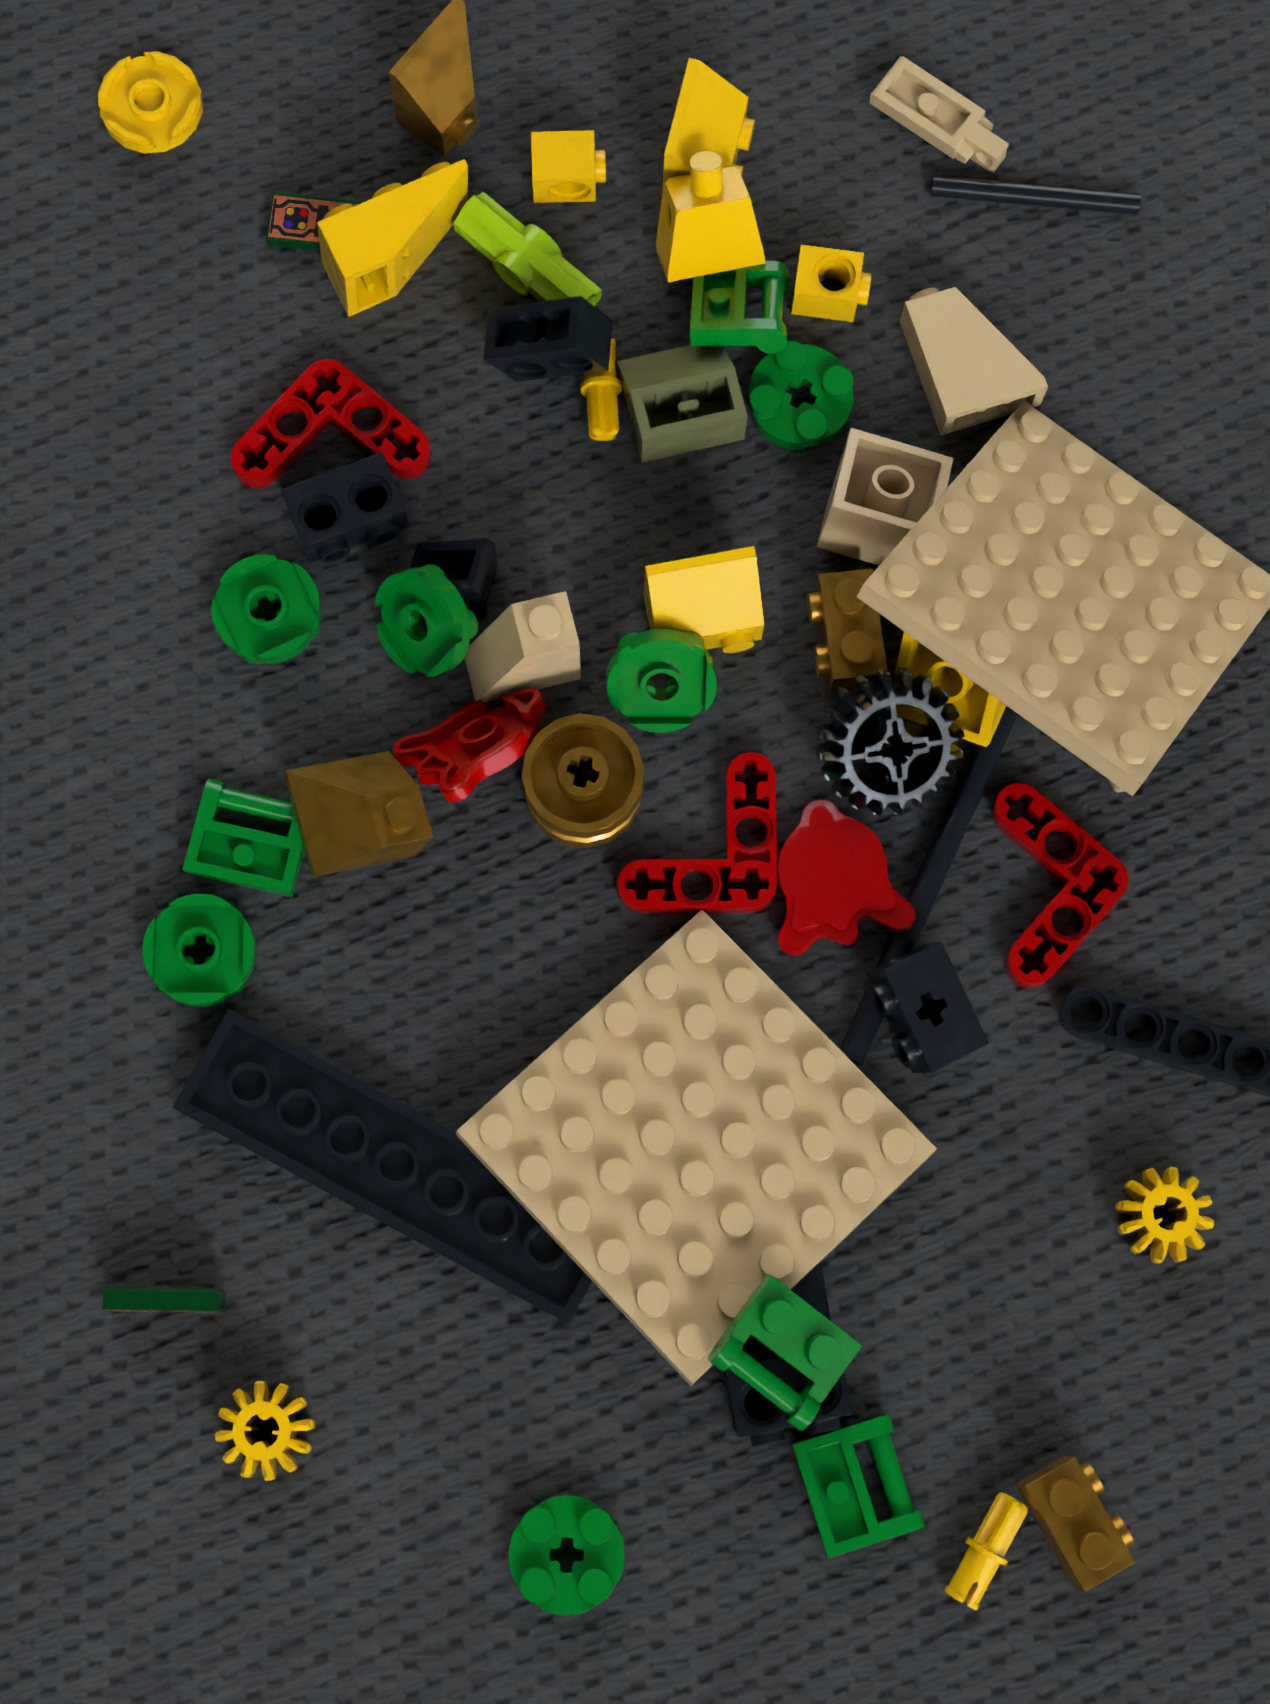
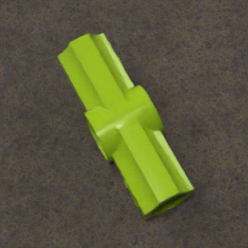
[453,192,602,306]

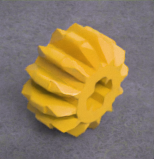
[1115,1167,1214,1264]
[215,1381,315,1481]

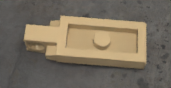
[869,56,1009,173]

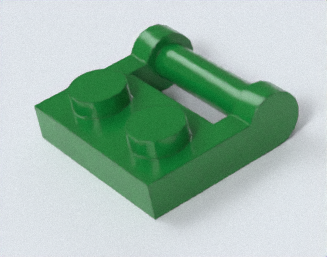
[690,261,789,354]
[183,778,305,898]
[708,1274,862,1431]
[791,1413,925,1558]

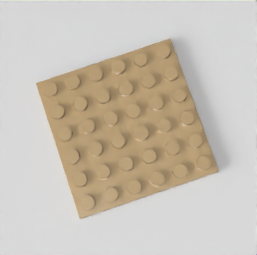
[856,401,1270,796]
[456,910,937,1386]

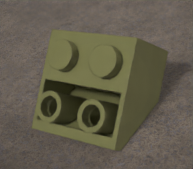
[616,345,748,463]

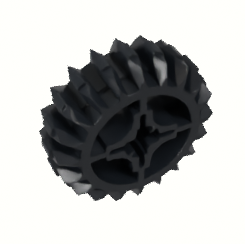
[815,667,965,816]

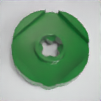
[747,341,854,450]
[211,554,322,664]
[375,564,478,677]
[606,629,717,733]
[142,894,257,1007]
[509,1495,625,1615]

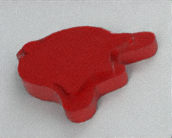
[393,688,547,803]
[777,800,916,956]

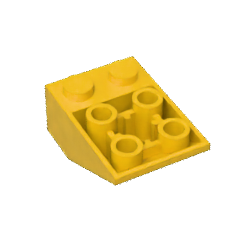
[317,159,468,317]

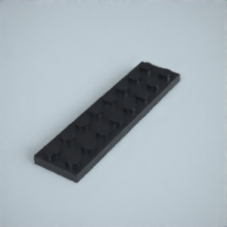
[172,1009,592,1325]

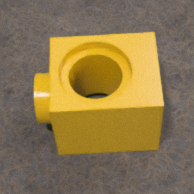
[531,130,606,203]
[791,245,871,322]

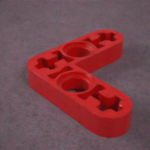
[230,359,431,488]
[617,752,777,913]
[992,783,1129,988]

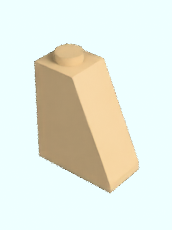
[900,287,1048,435]
[464,591,581,703]

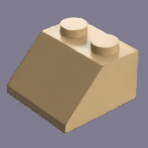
[817,428,953,565]

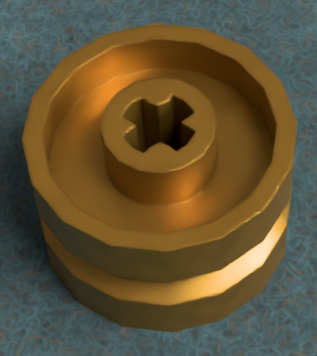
[522,713,644,848]

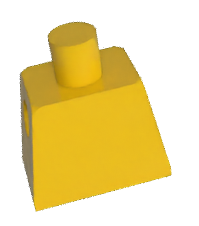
[656,151,765,282]

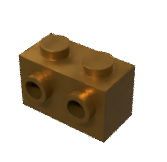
[807,569,887,696]
[1015,1456,1135,1592]

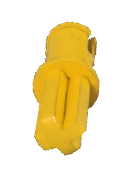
[580,338,622,441]
[944,1492,1028,1610]

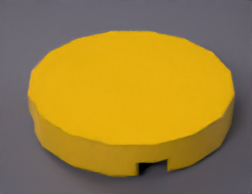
[98,51,203,154]

